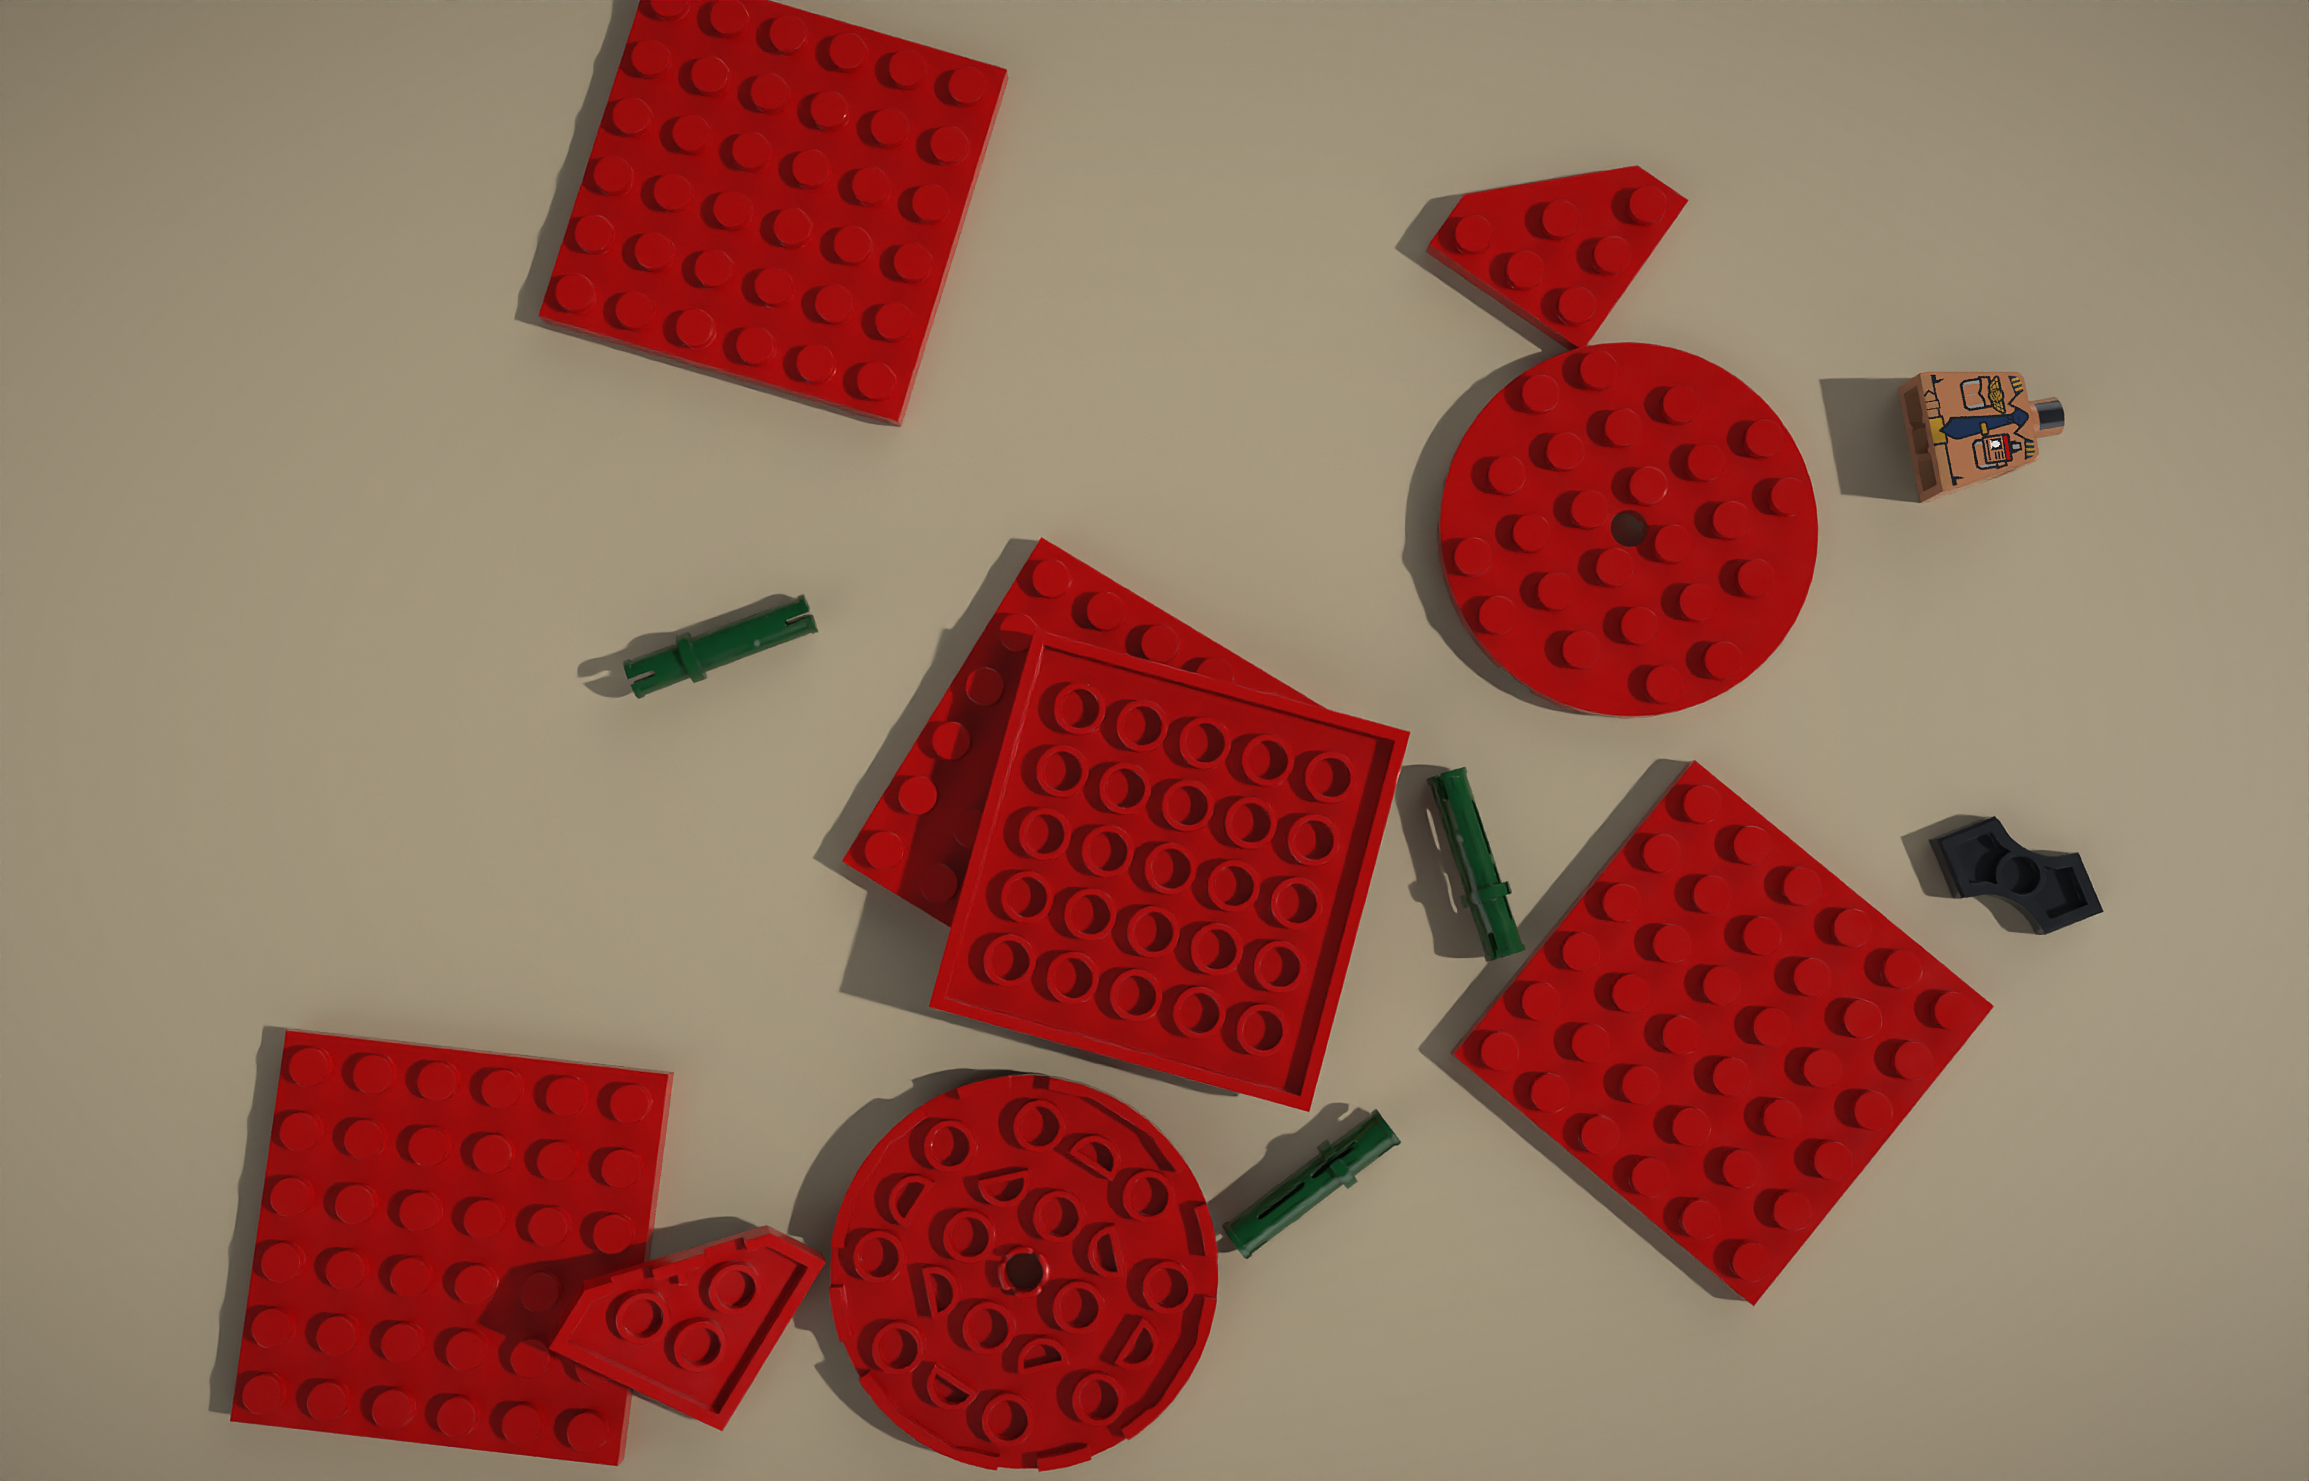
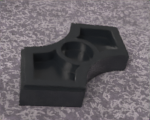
[1929,816,2104,935]

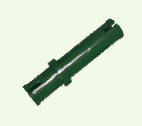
[623,594,818,699]
[1426,767,1526,962]
[1222,1109,1402,1259]

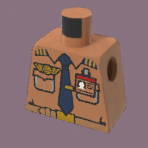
[1898,372,2065,503]

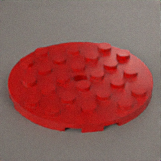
[1437,342,1818,719]
[829,1074,1218,1472]

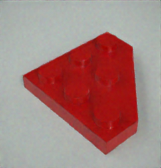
[1426,165,1689,351]
[548,1225,826,1431]

